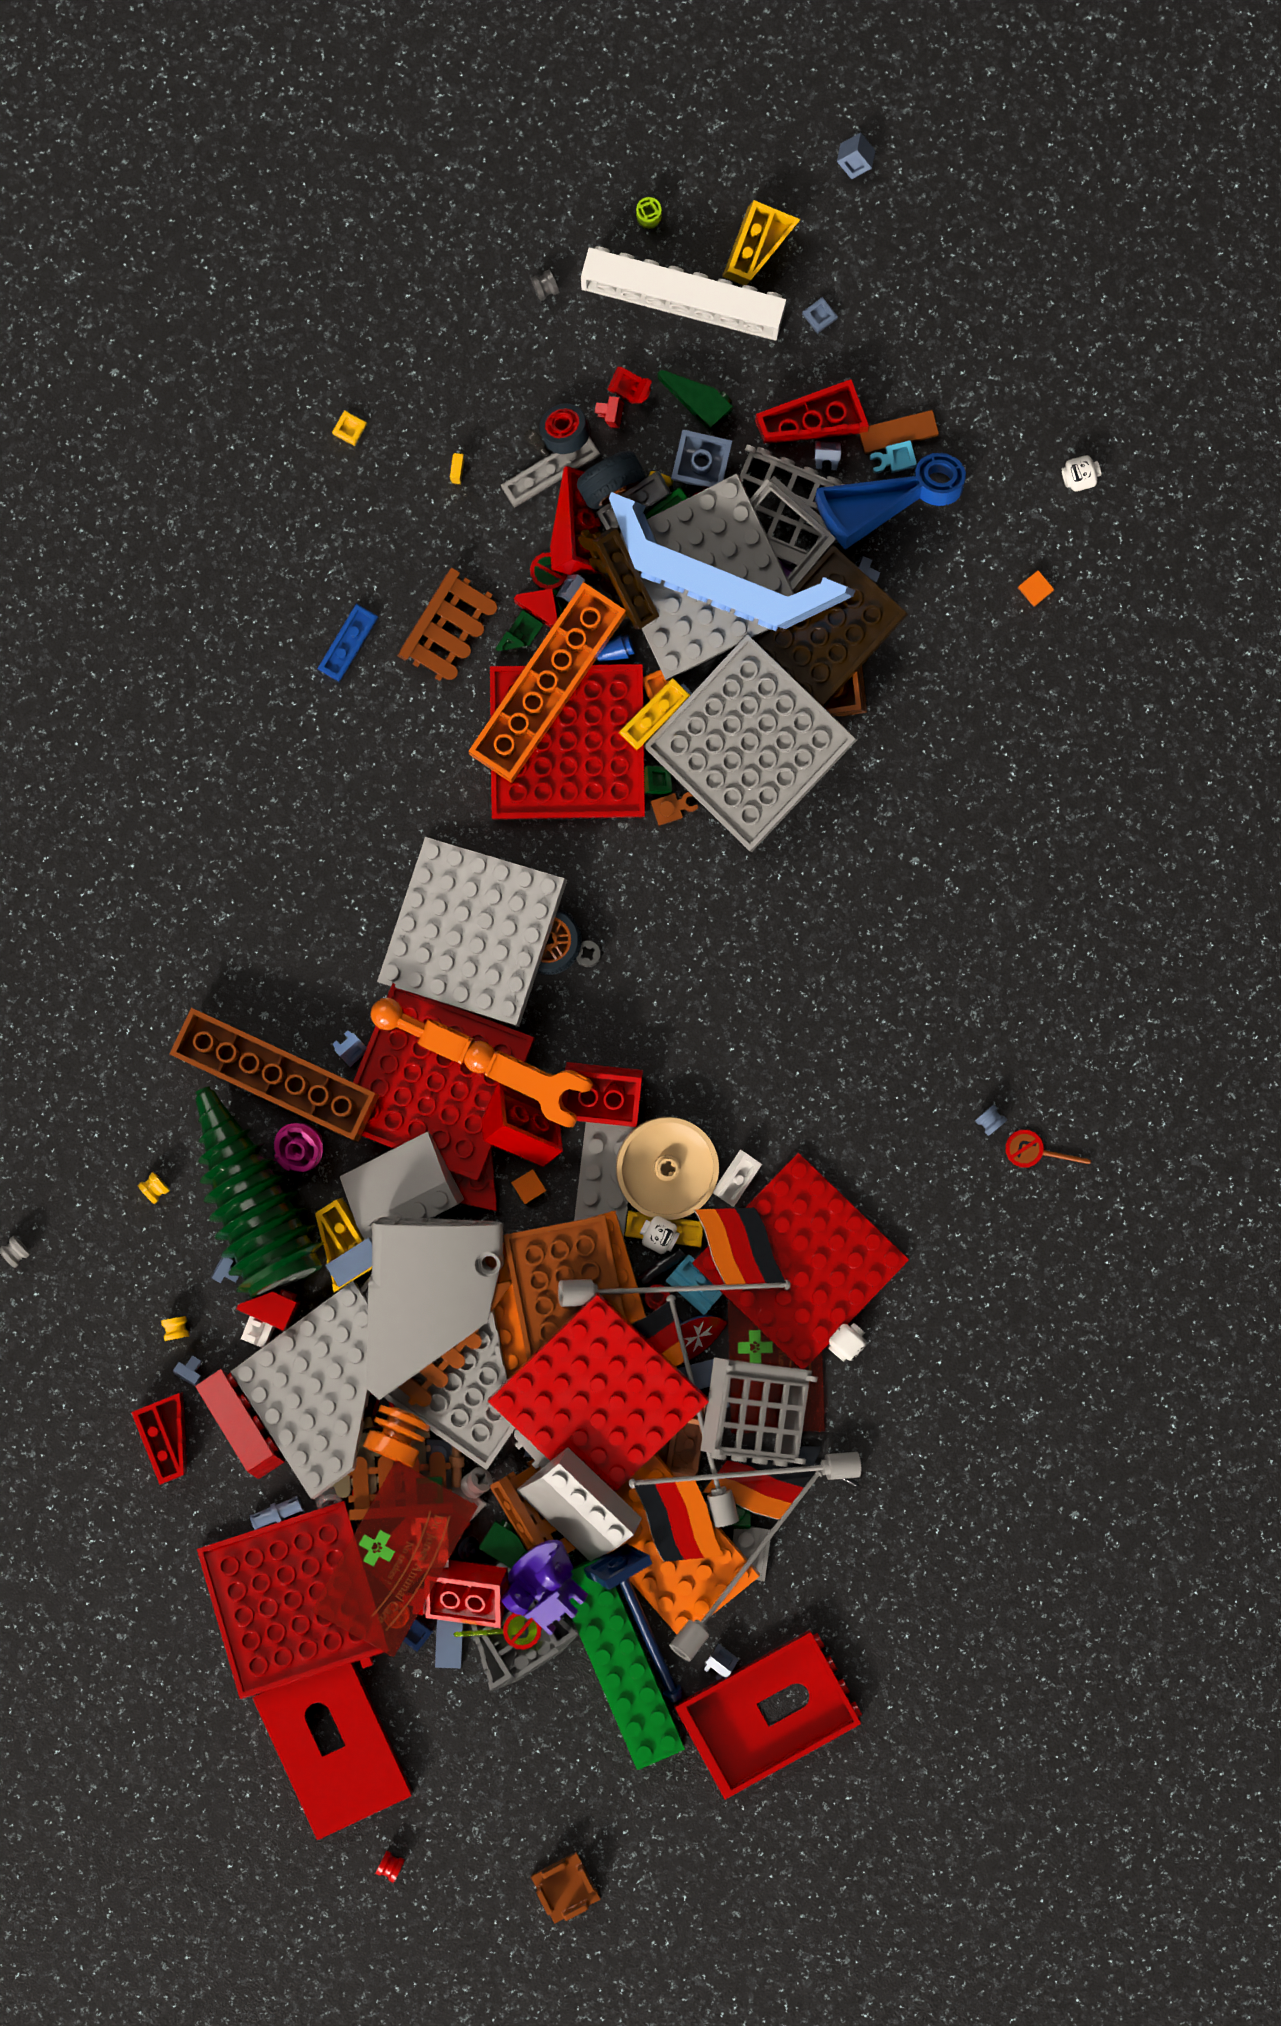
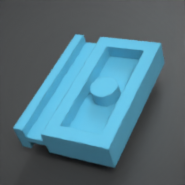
[666,1254,723,1315]

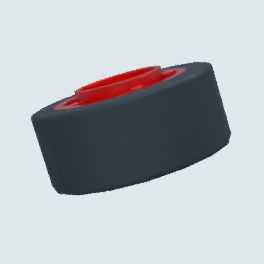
[540,403,590,454]

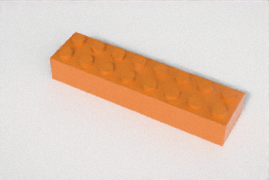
[468,582,626,783]

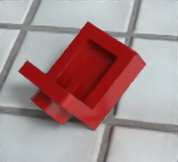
[607,367,652,404]

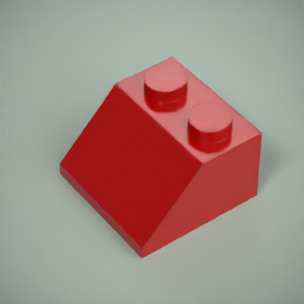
[236,1289,301,1331]

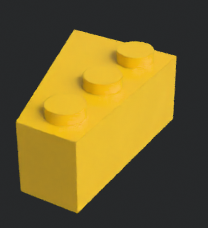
[722,200,801,285]
[315,1198,372,1292]

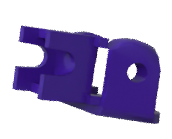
[501,1540,588,1635]

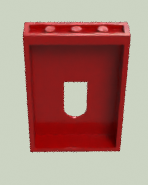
[674,1630,862,1799]
[252,1663,413,1840]

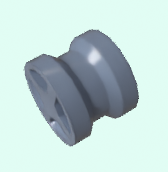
[975,1104,1007,1136]

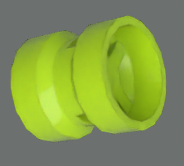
[636,197,662,229]

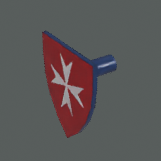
[678,1315,728,1364]

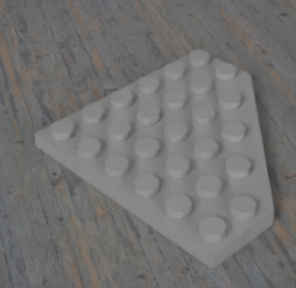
[230,1281,370,1499]
[384,1309,516,1470]

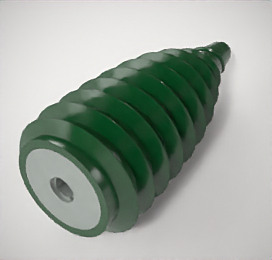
[195,1086,324,1298]

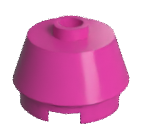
[274,1123,323,1172]

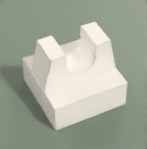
[241,1316,275,1348]

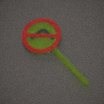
[454,1613,542,1650]

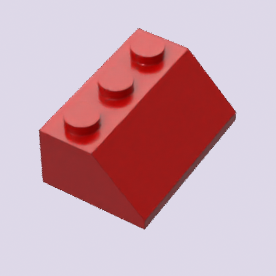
[562,1062,643,1127]
[482,1084,563,1167]
[424,1560,508,1628]

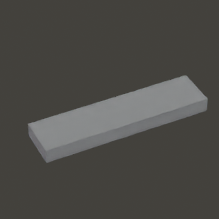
[501,436,600,508]

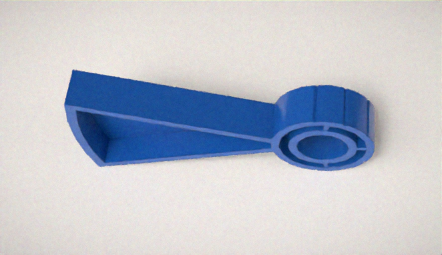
[815,453,966,550]

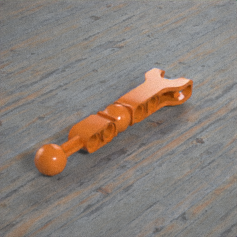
[371,998,593,1127]

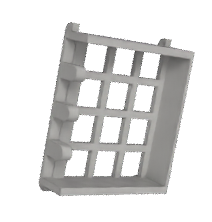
[740,445,845,565]
[701,1357,818,1467]

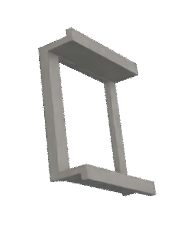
[750,476,838,590]

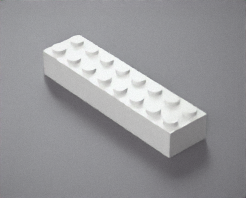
[581,246,786,341]

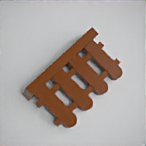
[397,567,497,681]
[398,1329,482,1407]
[347,1452,454,1520]
[489,1459,580,1554]

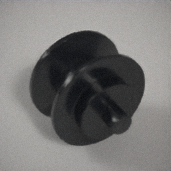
[451,1534,479,1562]

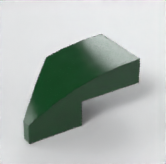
[495,610,545,651]

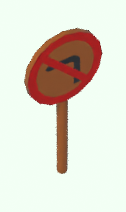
[1005,1130,1091,1168]

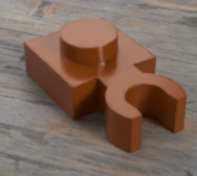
[651,792,698,826]

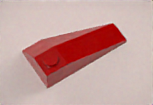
[550,466,601,575]

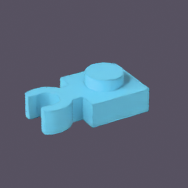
[869,440,917,473]

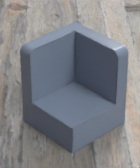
[837,133,875,179]

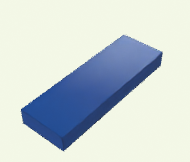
[317,604,379,683]

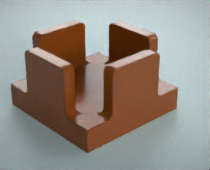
[531,1852,601,1924]

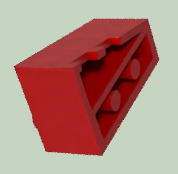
[131,1392,187,1484]

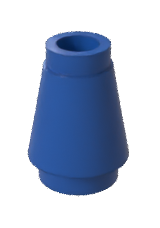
[597,634,635,663]

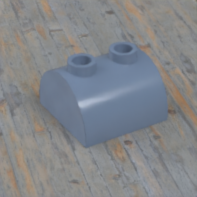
[671,430,732,488]

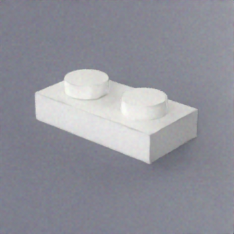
[713,1150,762,1207]

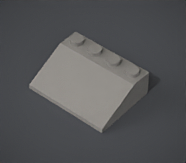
[340,1131,464,1240]
[517,1447,642,1561]

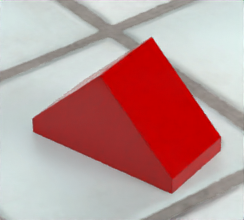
[514,588,558,629]

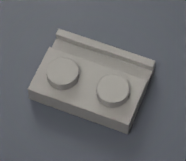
[732,1527,771,1582]

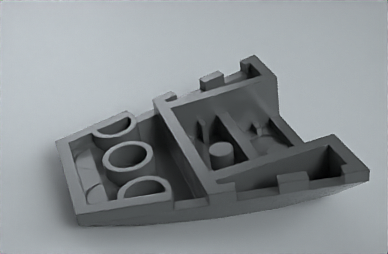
[471,1563,579,1692]

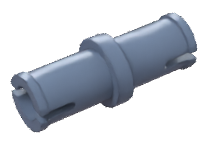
[249,1496,304,1530]

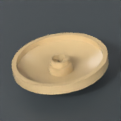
[616,1117,719,1220]

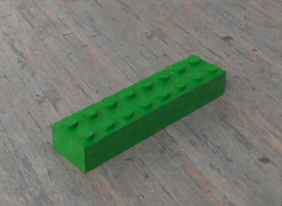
[569,1555,685,1770]

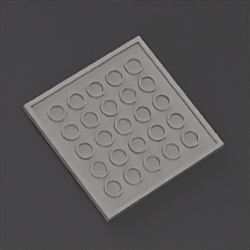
[619,474,794,680]
[644,634,857,852]
[377,837,567,1026]

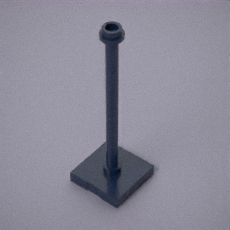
[584,1543,682,1702]

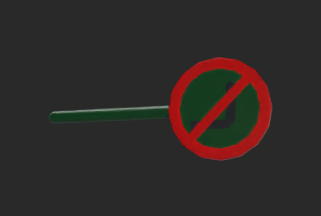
[530,552,567,615]

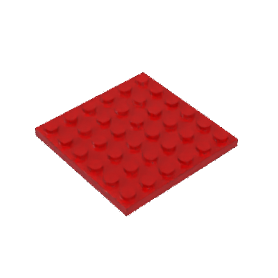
[490,664,645,819]
[353,983,535,1182]
[691,1153,909,1369]
[488,1292,709,1492]
[197,1501,390,1699]

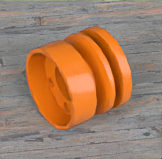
[363,1405,431,1467]

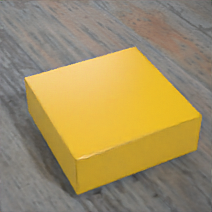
[332,410,367,446]
[450,453,464,484]

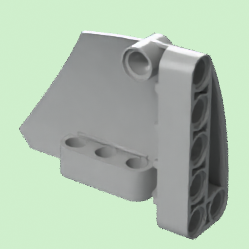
[367,1217,505,1400]

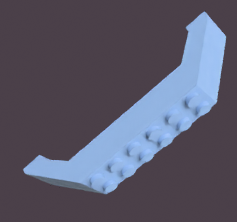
[609,492,855,631]

